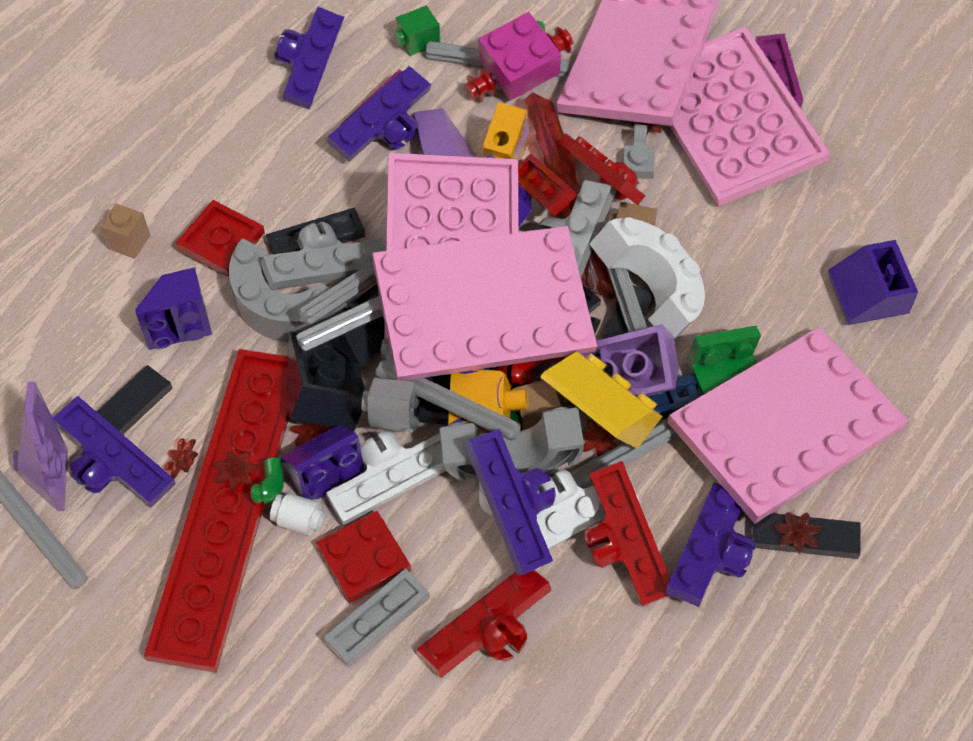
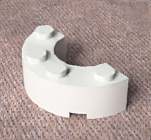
[590,217,705,340]

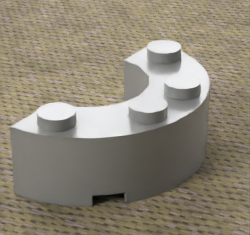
[229,238,347,342]
[362,339,421,433]
[440,407,584,486]

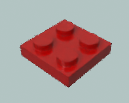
[176,200,265,276]
[315,510,412,604]

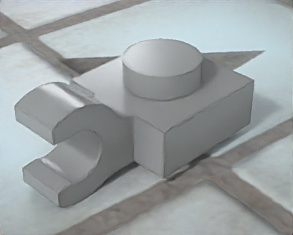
[623,125,655,179]

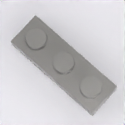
[324,569,430,668]

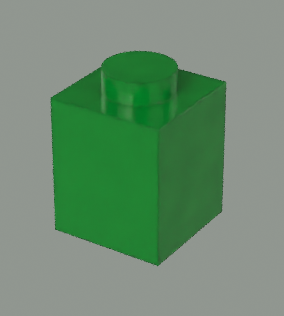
[394,5,440,56]

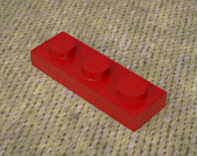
[518,153,577,217]

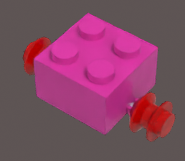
[465,11,574,102]

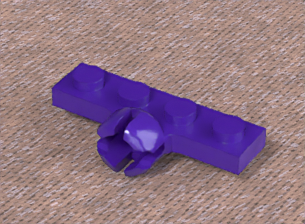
[274,6,344,109]
[327,66,431,162]
[53,396,176,508]
[464,429,556,576]
[665,483,755,607]

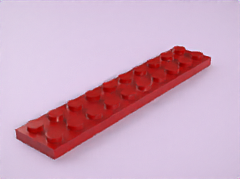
[144,349,290,673]

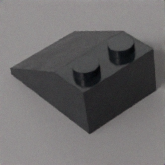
[286,331,365,431]

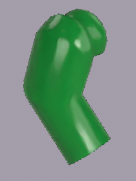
[250,458,284,504]

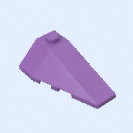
[413,108,476,157]
[538,324,679,396]
[13,382,68,511]

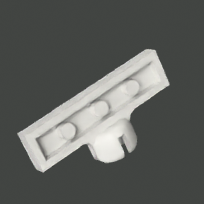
[326,432,447,526]
[537,470,639,549]

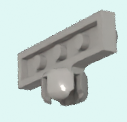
[538,180,616,278]
[261,222,386,290]

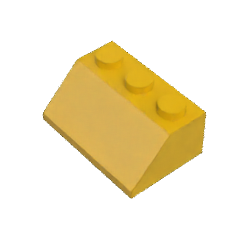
[540,351,663,449]

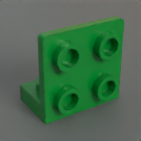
[686,325,761,395]

